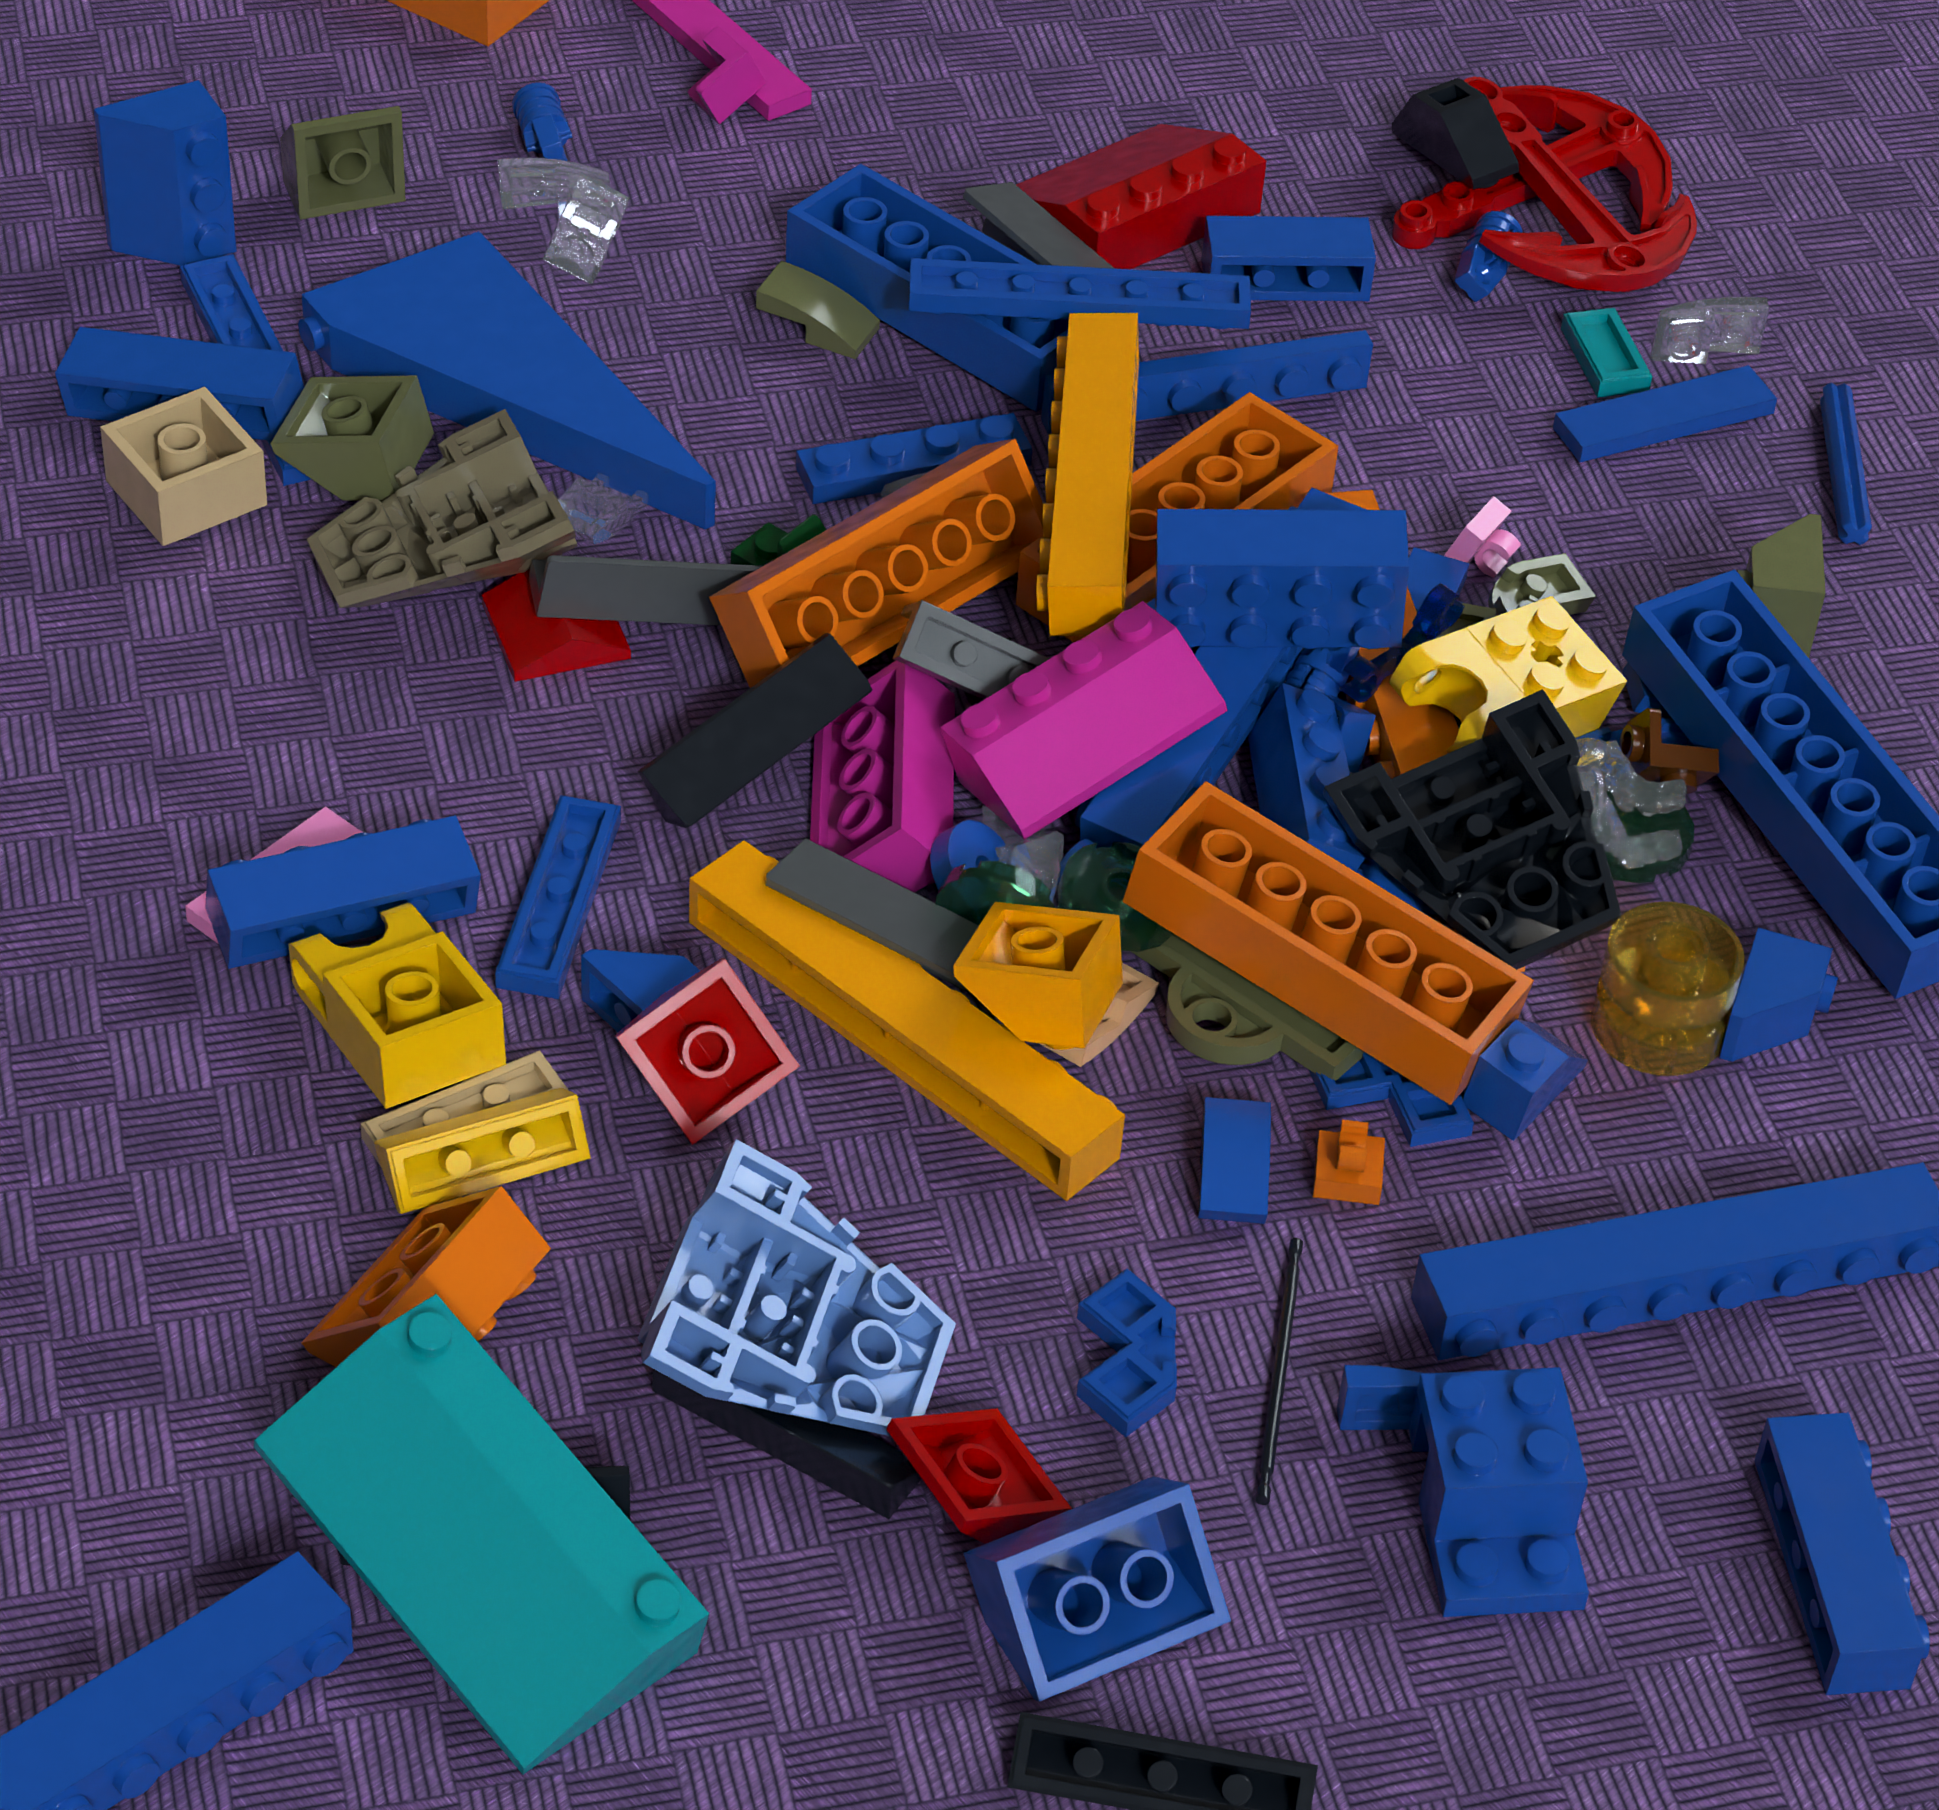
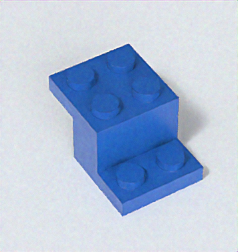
[1417,1367,1589,1617]

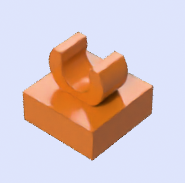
[1313,1119,1385,1205]

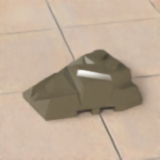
[307,409,578,608]

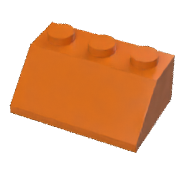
[301,1186,551,1367]

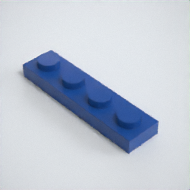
[796,413,1032,504]

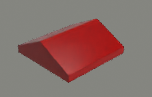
[482,570,631,682]
[615,958,800,1145]
[886,1408,1072,1544]

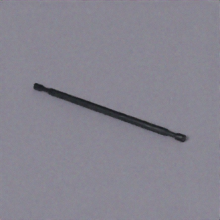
[1256,1238,1303,1505]

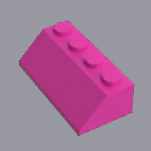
[940,601,1228,840]
[810,660,955,893]

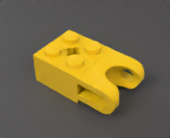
[1389,596,1627,753]
[288,902,506,1109]

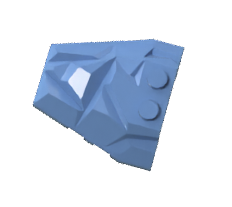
[638,1139,956,1436]

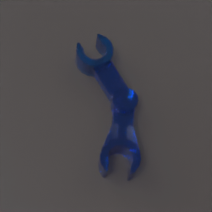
[1339,583,1465,703]

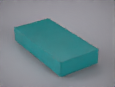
[1561,308,1653,398]

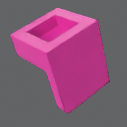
[688,25,766,125]

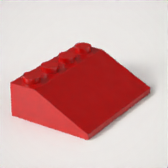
[1016,124,1267,269]

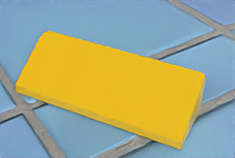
[374,1088,591,1214]

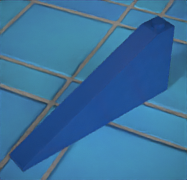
[298,231,716,529]

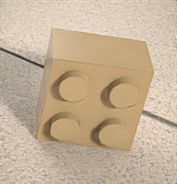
[100,387,267,546]

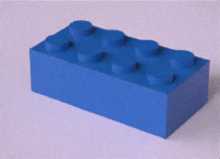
[1155,509,1409,649]

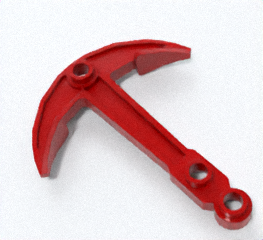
[1464,77,1697,292]
[1392,85,1673,249]

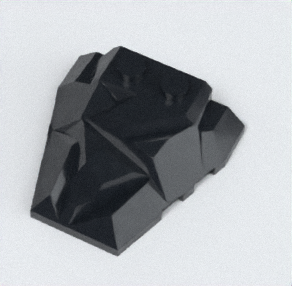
[1323,689,1622,970]

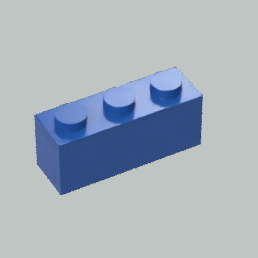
[1201,216,1376,301]

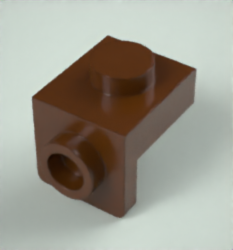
[1619,708,1719,795]

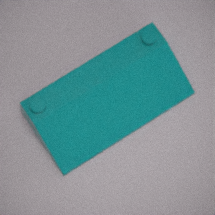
[253,1294,710,1775]

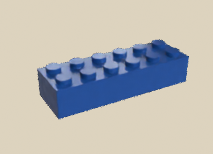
[786,164,1069,412]

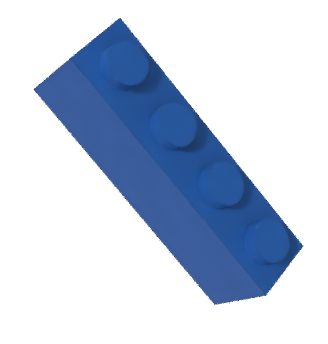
[55,327,304,441]
[1248,682,1365,872]
[205,815,481,969]
[1754,1412,1930,1695]

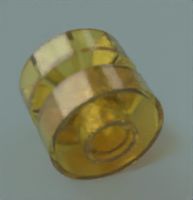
[1591,902,1745,1076]

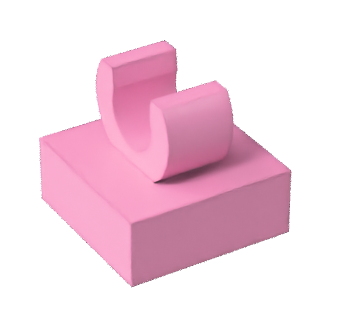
[1444,497,1521,578]

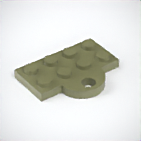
[1131,919,1364,1081]

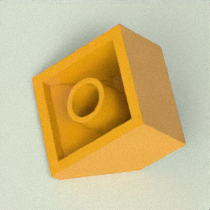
[953,902,1123,1050]

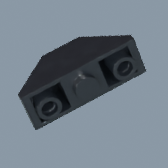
[1392,77,1519,189]

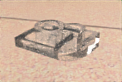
[1650,297,1769,364]

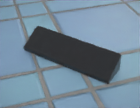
[638,633,873,828]
[652,1368,922,1519]
[1007,1712,1318,1810]

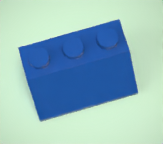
[94,80,237,266]
[963,1476,1231,1702]

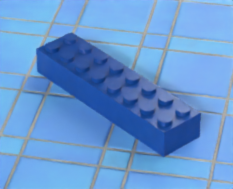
[1622,569,1939,999]

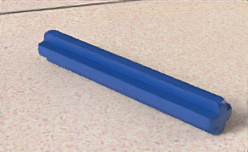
[1820,382,1872,545]

